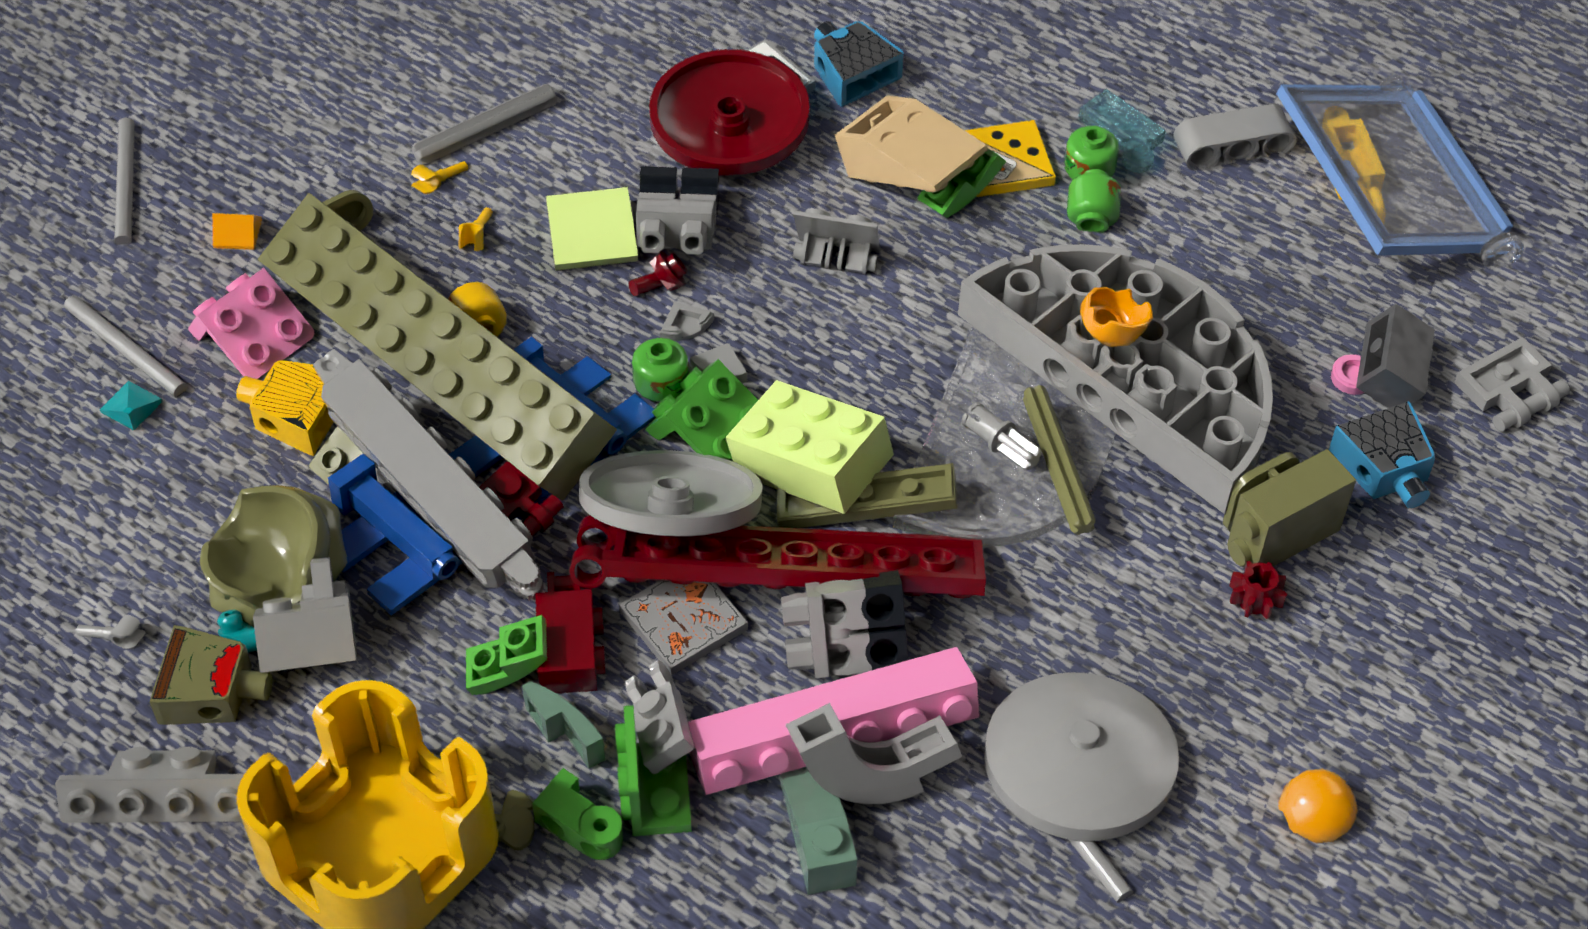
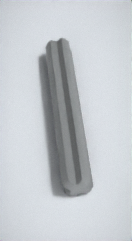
[412,84,557,165]

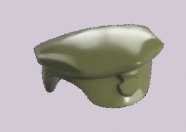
[200,485,347,627]

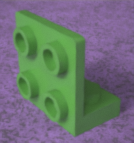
[615,705,692,836]

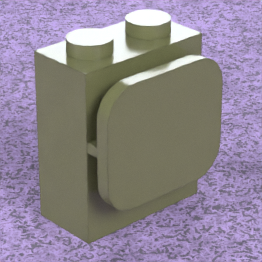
[1223,449,1356,567]

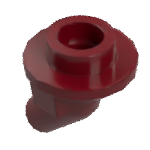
[629,251,688,296]

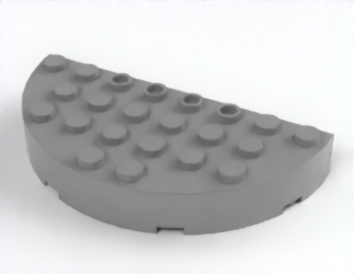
[958,244,1273,514]

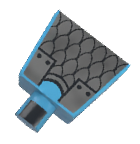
[814,21,904,107]
[1329,401,1435,508]

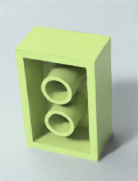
[726,380,894,514]

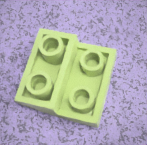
[546,187,638,270]

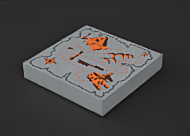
[619,580,748,675]

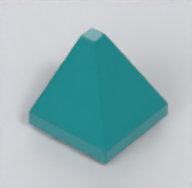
[100,381,163,430]

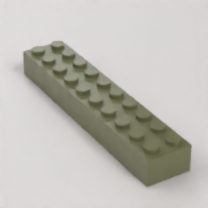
[257,193,617,501]

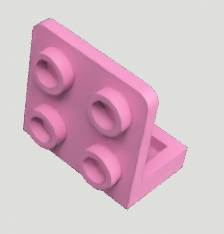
[188,268,314,379]

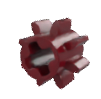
[1229,561,1287,619]

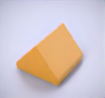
[212,213,262,250]

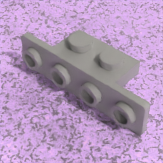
[55,747,244,823]

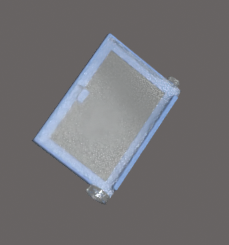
[1276,74,1524,270]

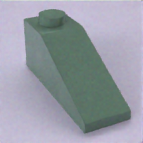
[779,767,857,895]

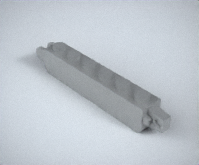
[313,349,544,601]

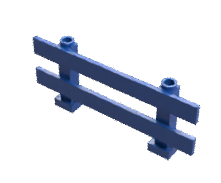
[328,337,656,616]

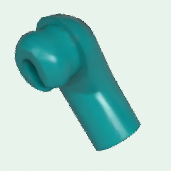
[217,610,257,653]

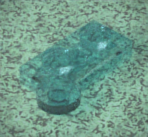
[1078,89,1166,173]

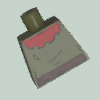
[149,625,272,725]

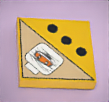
[965,120,1056,197]

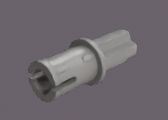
[962,402,1042,470]

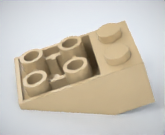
[835,95,988,192]

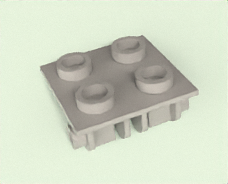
[793,208,881,275]

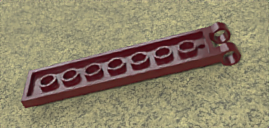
[570,515,986,599]

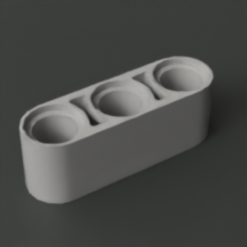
[1173,104,1297,170]

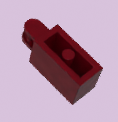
[535,571,606,694]

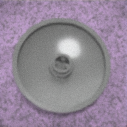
[579,450,763,536]
[984,672,1179,841]

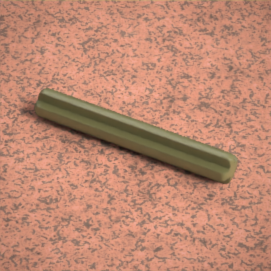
[1023,385,1096,535]

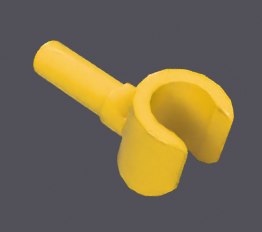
[411,161,468,194]
[459,207,493,251]

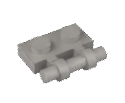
[1454,337,1570,431]

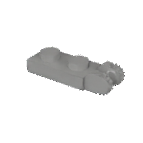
[625,659,695,775]

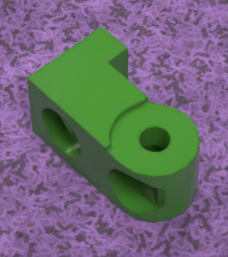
[532,768,623,860]

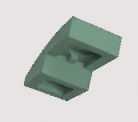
[522,681,605,769]

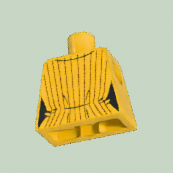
[236,360,334,456]

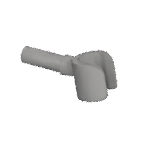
[76,615,146,649]

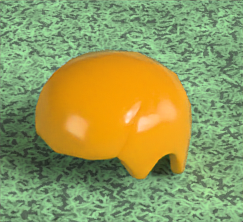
[1080,287,1153,347]
[1278,768,1358,843]

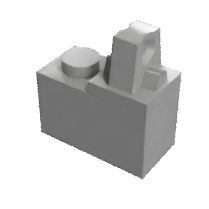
[253,557,357,673]

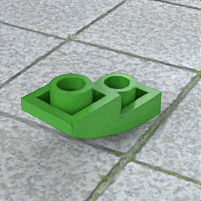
[917,148,1006,218]
[466,615,547,695]

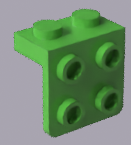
[645,359,758,461]

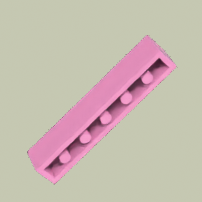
[688,647,979,795]

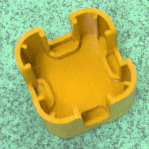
[237,680,498,929]

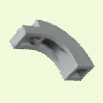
[785,703,962,804]

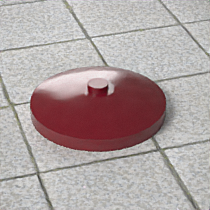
[649,49,810,176]

